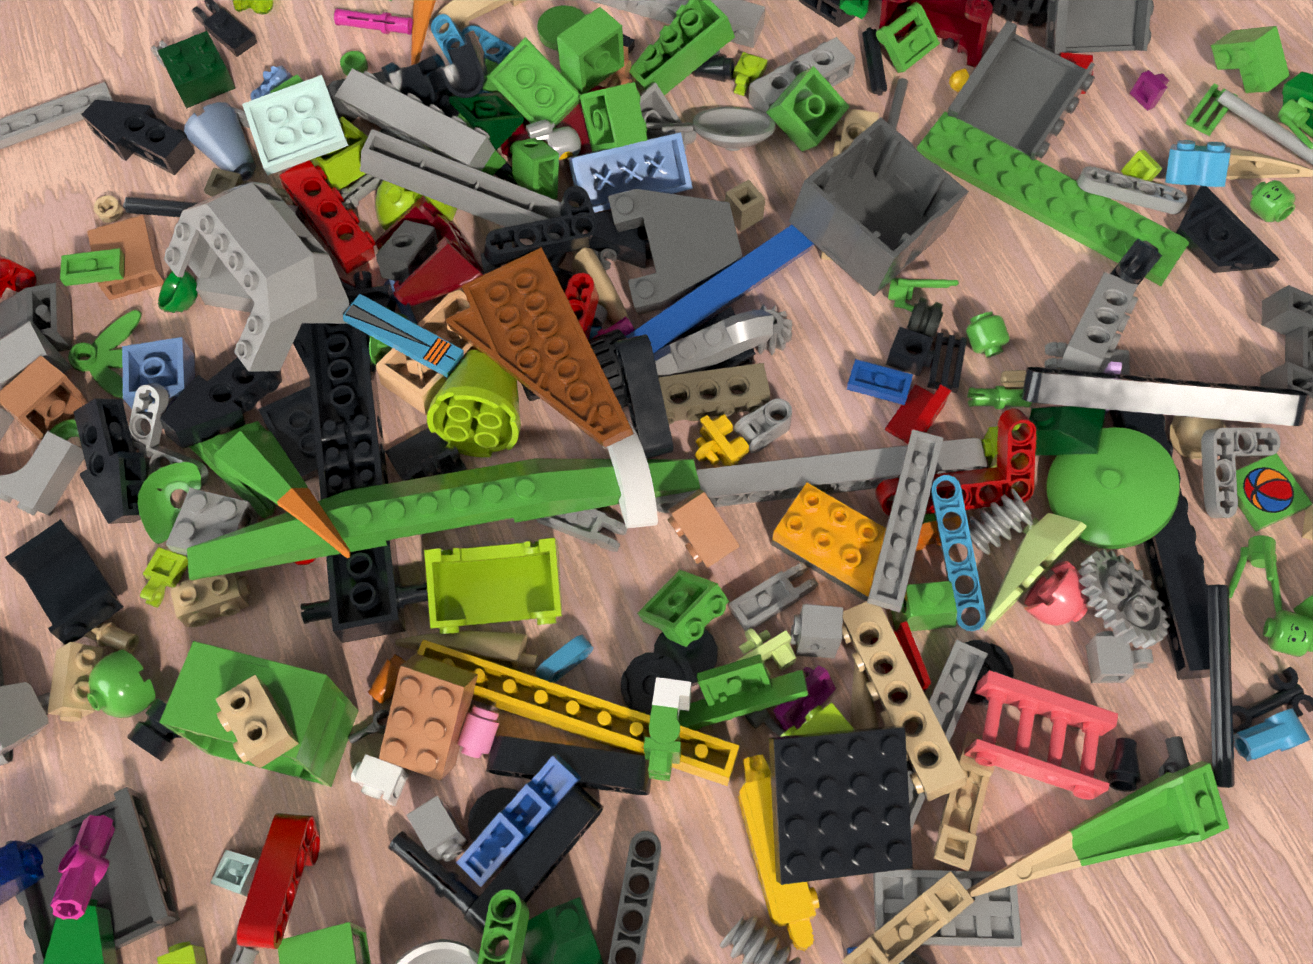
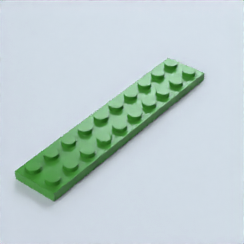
[917,112,1189,286]

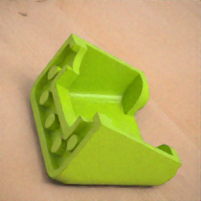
[424,538,563,634]

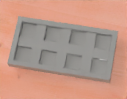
[873,870,1022,948]

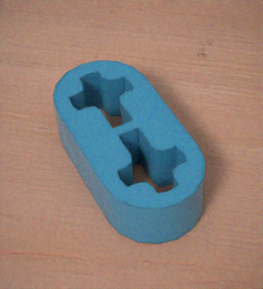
[535,634,594,683]

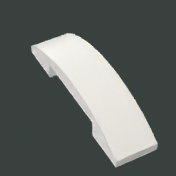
[602,419,658,529]

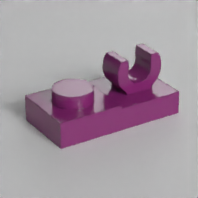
[773,665,836,731]

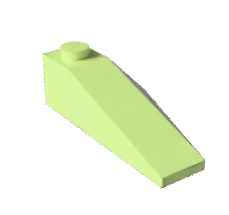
[981,513,1087,631]

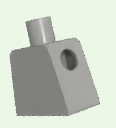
[0,682,50,756]

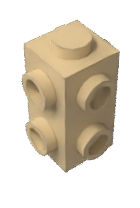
[170,572,251,628]
[47,642,103,722]

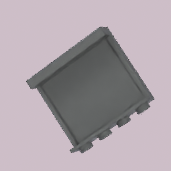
[1045,0,1154,54]
[948,20,1095,161]
[6,787,180,964]

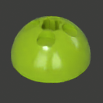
[375,180,457,231]

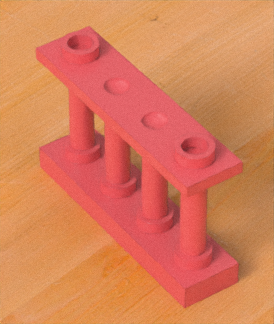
[964,670,1118,800]

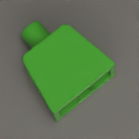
[510,138,559,200]
[891,581,957,631]

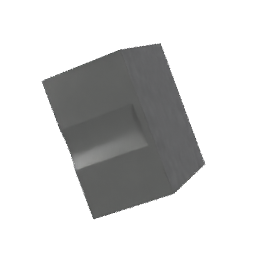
[789,117,969,296]

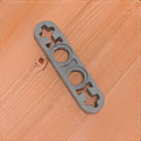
[1077,166,1188,214]

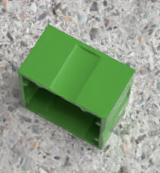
[159,641,359,787]

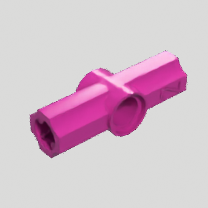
[50,815,115,920]

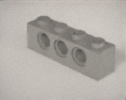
[749,37,856,115]
[1059,272,1138,372]

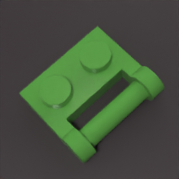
[876,2,940,73]

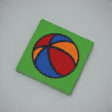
[1236,453,1312,532]

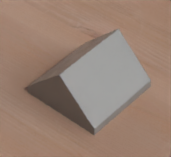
[640,82,682,139]
[0,320,71,390]

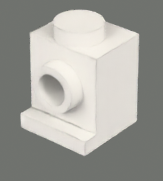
[351,754,409,806]

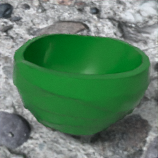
[158,270,198,313]

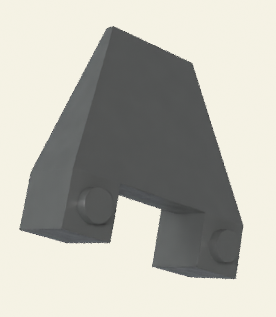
[608,189,743,315]
[1260,285,1313,410]

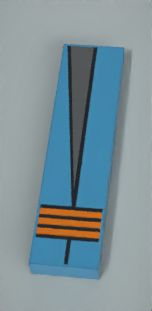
[343,294,464,378]

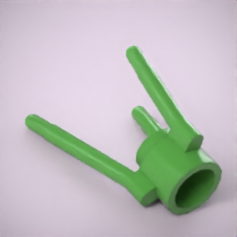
[1278,97,1313,149]
[888,277,959,312]
[1229,535,1282,613]

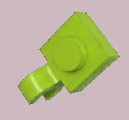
[733,52,768,96]
[140,547,188,608]

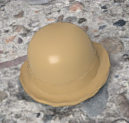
[1169,416,1226,459]

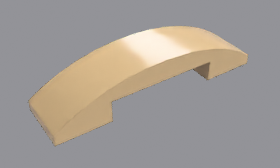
[434,0,527,33]
[934,731,1000,871]
[841,871,974,964]

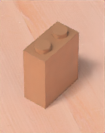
[87,215,165,300]

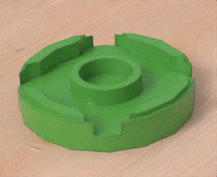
[537,5,585,51]

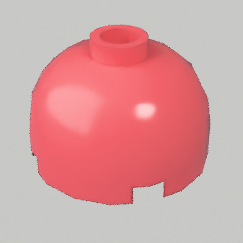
[1024,561,1089,626]

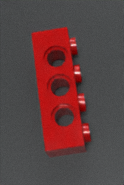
[279,160,376,274]

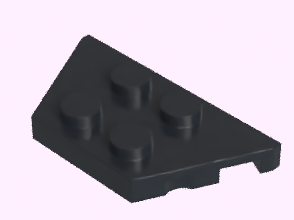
[1176,186,1280,273]

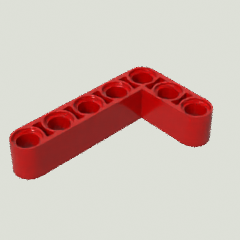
[875,408,1036,516]

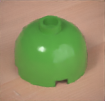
[87,649,156,718]

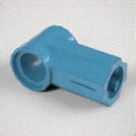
[1233,708,1311,762]

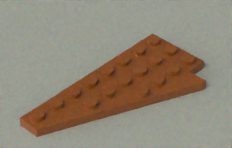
[446,247,634,448]

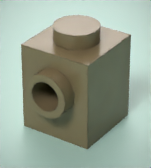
[725,180,765,232]

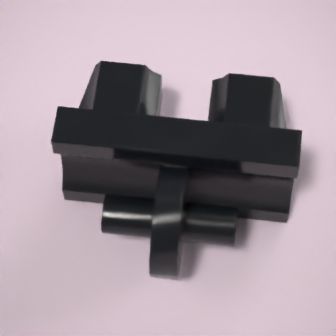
[1110,239,1162,285]

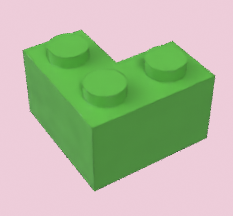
[1211,26,1290,93]

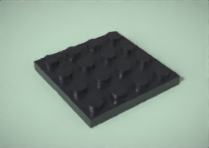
[769,725,913,885]

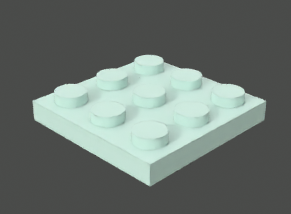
[242,75,349,175]

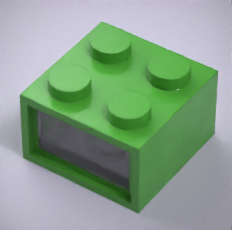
[278,922,371,964]

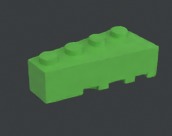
[629,0,735,95]

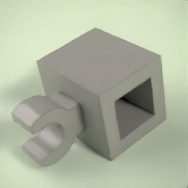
[1086,631,1154,683]

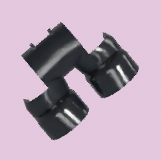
[381,30,488,107]

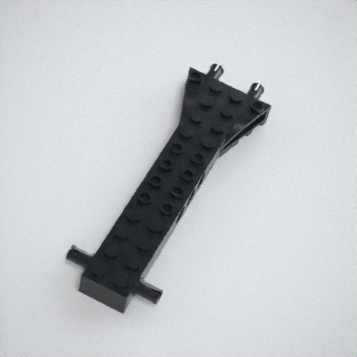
[293,271,428,643]

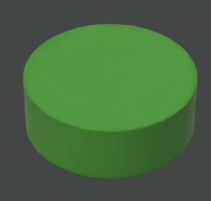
[340,51,368,76]

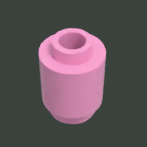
[457,705,499,759]

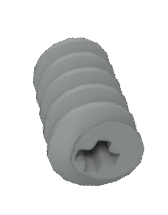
[969,489,1033,555]
[720,916,801,964]

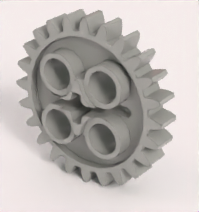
[1078,549,1169,649]

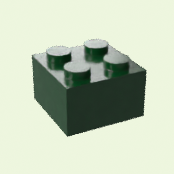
[157,31,236,109]

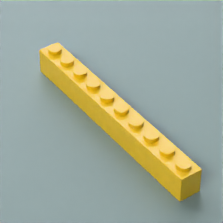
[417,639,739,786]

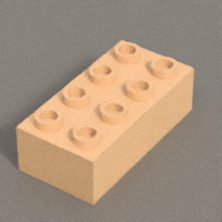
[376,290,479,415]

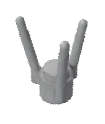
[646,122,696,151]

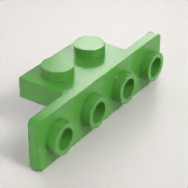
[678,654,808,730]

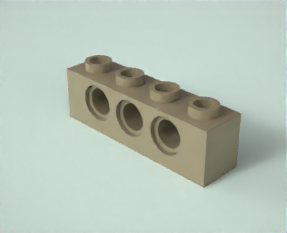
[659,363,770,425]

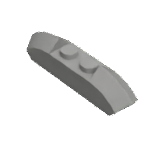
[653,310,774,377]

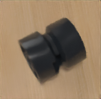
[127,698,182,762]

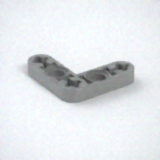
[129,383,209,486]
[1201,428,1280,519]

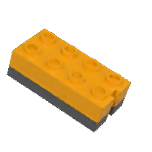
[771,482,917,601]

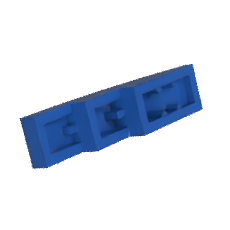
[456,754,581,887]

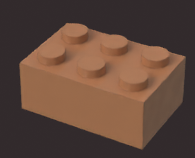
[378,654,478,781]

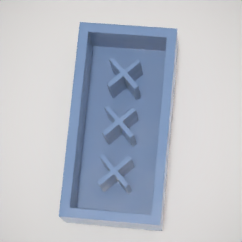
[568,132,693,213]

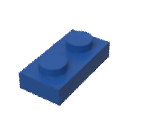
[846,359,913,405]

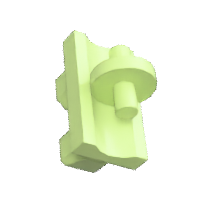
[737,628,796,676]

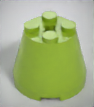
[427,350,521,457]

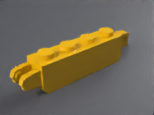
[738,754,820,952]

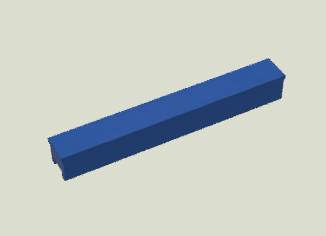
[626,225,815,354]

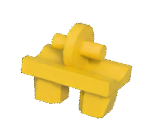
[695,414,749,466]

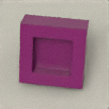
[1130,70,1169,111]

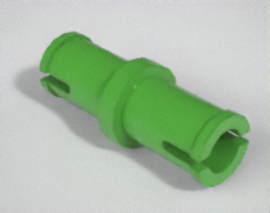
[967,386,1032,409]

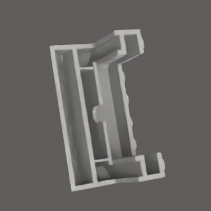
[164,182,349,372]

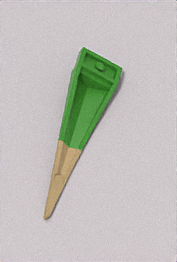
[966,761,1229,897]

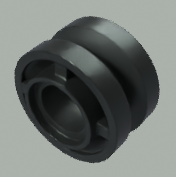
[907,297,944,337]

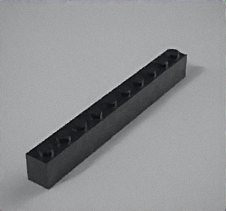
[1110,375,1210,680]

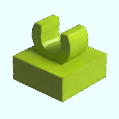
[1121,150,1163,182]

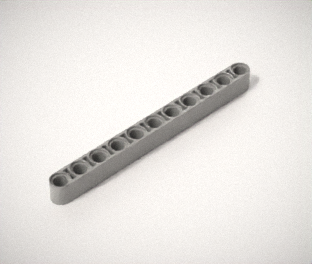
[655,438,988,513]

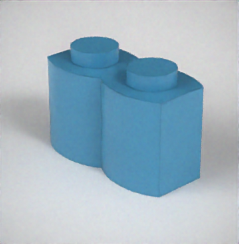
[1165,140,1231,187]

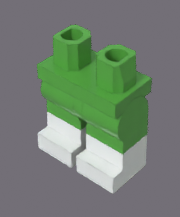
[644,677,691,781]

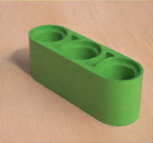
[477,890,529,964]

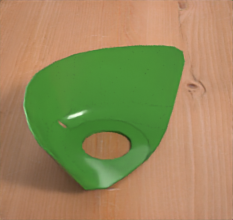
[138,462,201,544]

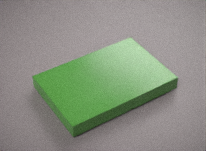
[487,37,581,129]

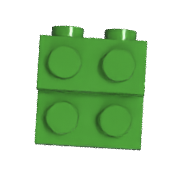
[637,570,729,647]

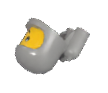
[526,120,581,160]

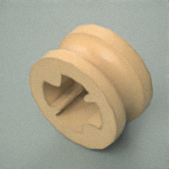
[94,195,124,223]

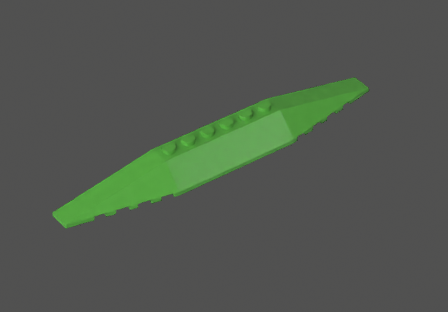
[187,458,700,580]

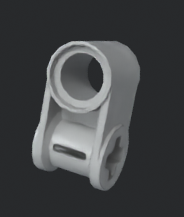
[733,399,792,453]

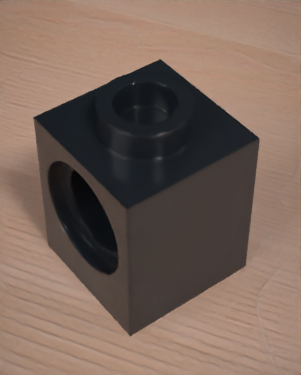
[886,327,935,376]

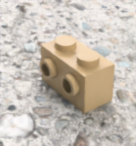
[215,675,299,769]

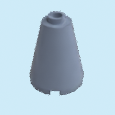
[184,102,256,181]

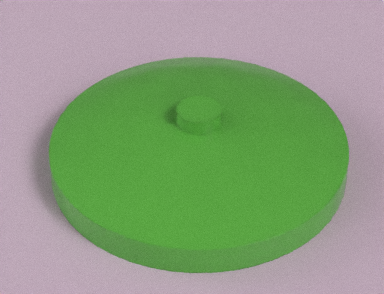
[1047,427,1180,549]

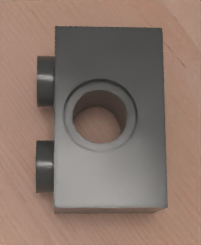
[376,220,438,282]

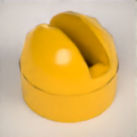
[949,68,969,92]

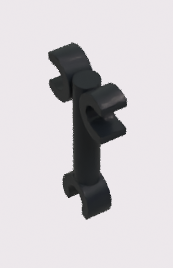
[1233,667,1313,733]

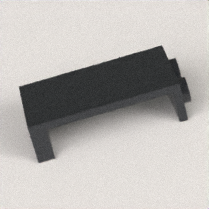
[5,519,124,645]

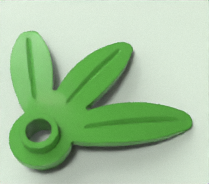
[68,310,142,399]

